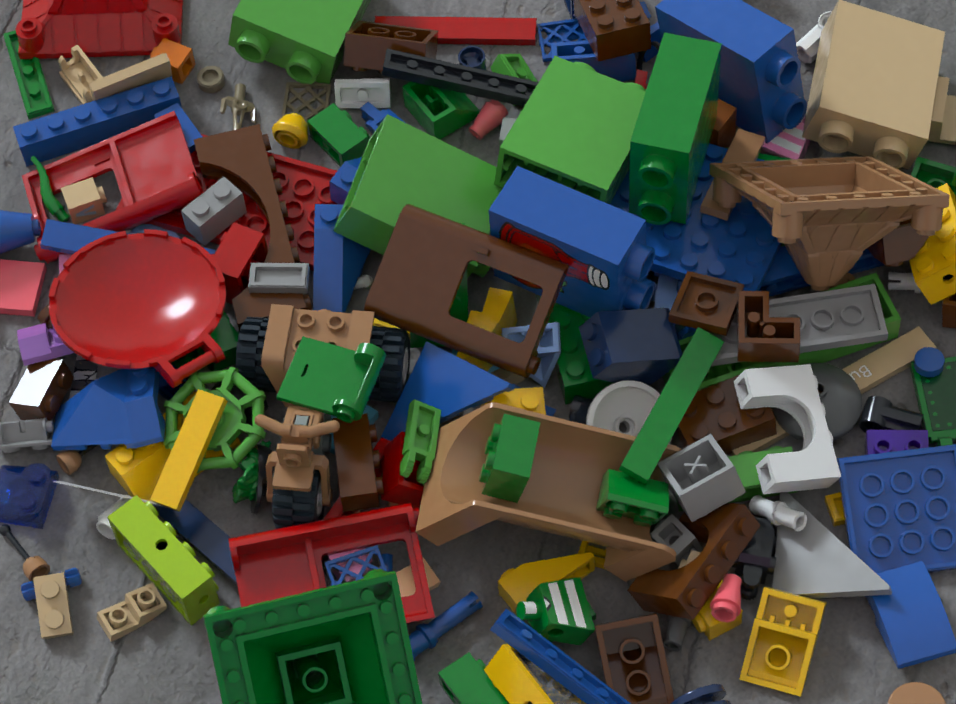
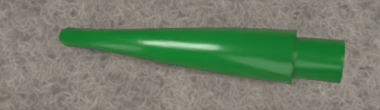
[31,156,71,222]

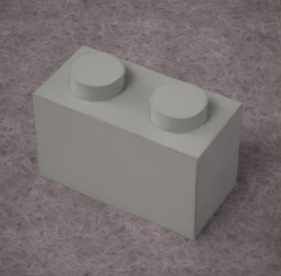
[181,177,247,246]

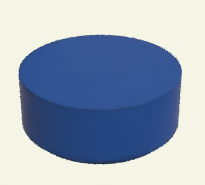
[914,347,945,377]

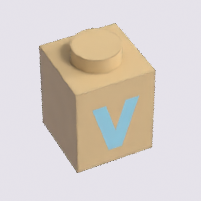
[61,177,107,224]

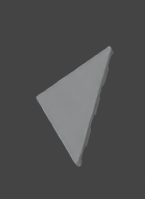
[772,492,892,599]

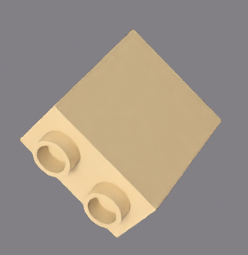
[802,0,945,169]

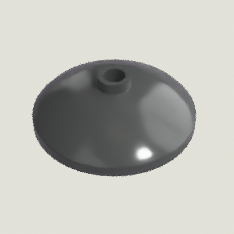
[772,363,862,441]

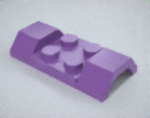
[17,323,74,366]

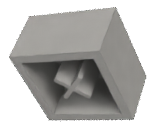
[657,434,746,522]

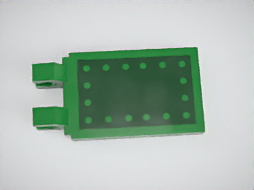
[910,357,956,447]

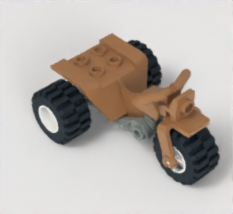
[236,304,410,529]

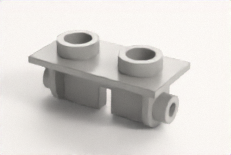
[0,418,54,453]

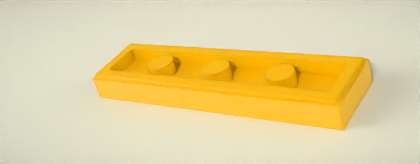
[150,389,228,512]

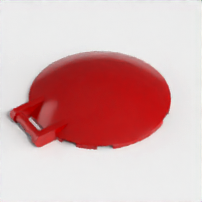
[49,229,226,388]

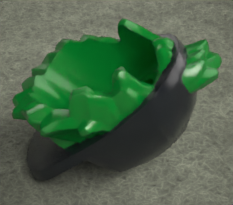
[232,440,272,514]

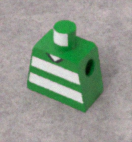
[516,577,595,645]

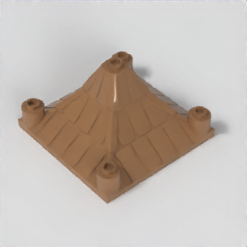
[709,156,950,291]

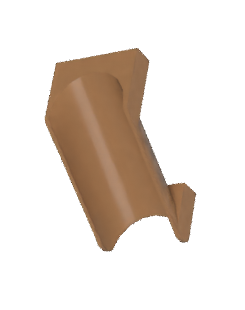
[415,402,682,582]

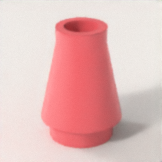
[469,100,508,140]
[710,574,742,622]

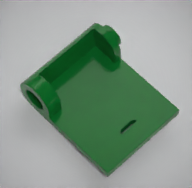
[276,336,387,423]

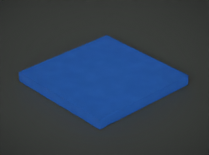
[837,444,956,574]

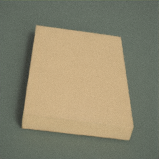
[89,53,173,101]

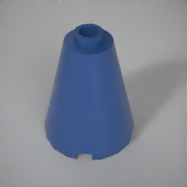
[0,210,41,254]

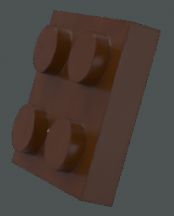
[669,271,744,336]

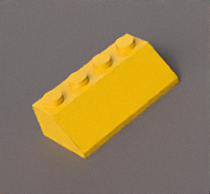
[105,391,241,503]

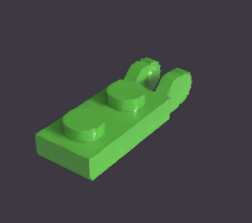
[399,399,441,484]

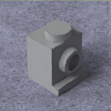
[650,514,703,568]

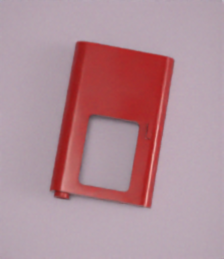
[22,111,203,264]
[228,502,435,624]

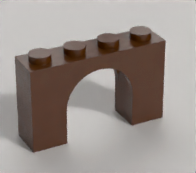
[627,502,761,620]

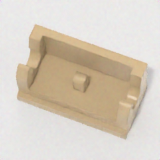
[58,45,103,104]

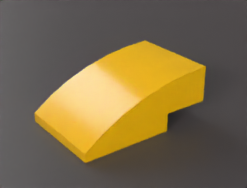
[456,287,517,371]
[739,586,827,697]

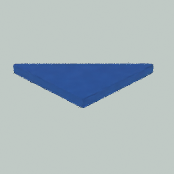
[381,341,515,441]

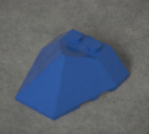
[51,367,169,451]

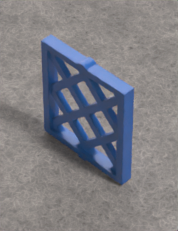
[537,18,587,62]
[324,545,387,586]

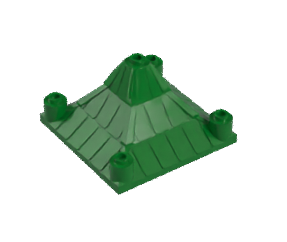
[203,569,423,704]

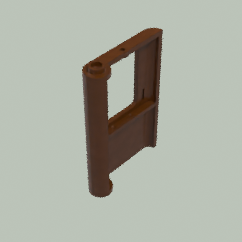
[364,204,570,378]

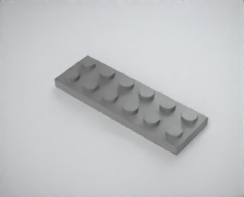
[709,284,888,366]

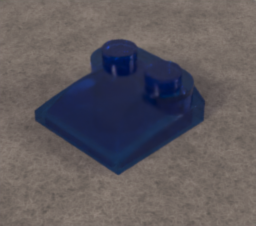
[0,463,59,529]

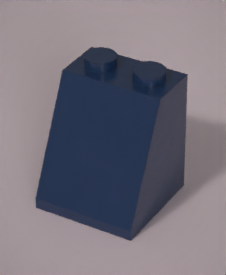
[579,308,683,386]

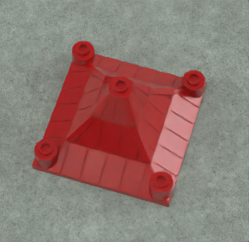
[15,0,184,59]

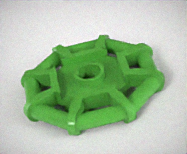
[163,366,267,473]

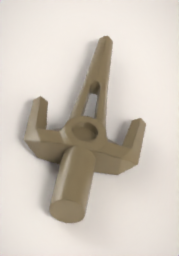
[220,83,257,130]

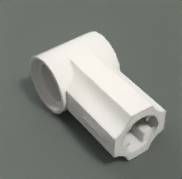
[796,11,832,64]

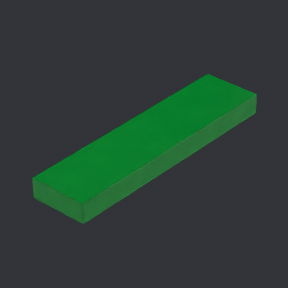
[3,30,55,119]

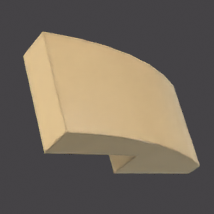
[97,582,167,642]

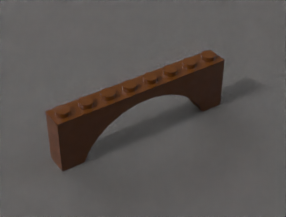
[194,124,312,332]

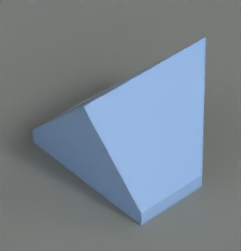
[502,322,561,388]

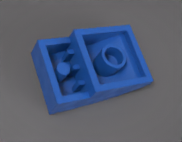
[865,561,956,669]

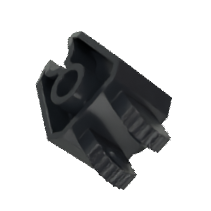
[731,517,776,601]

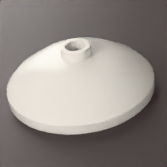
[586,380,672,444]

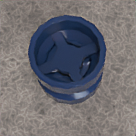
[458,46,487,71]

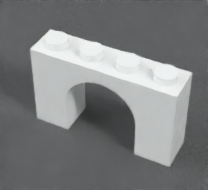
[734,364,841,494]

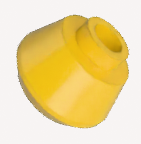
[272,113,308,149]

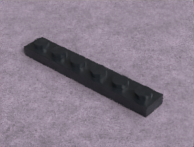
[381,48,539,107]

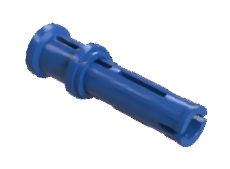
[409,591,483,661]

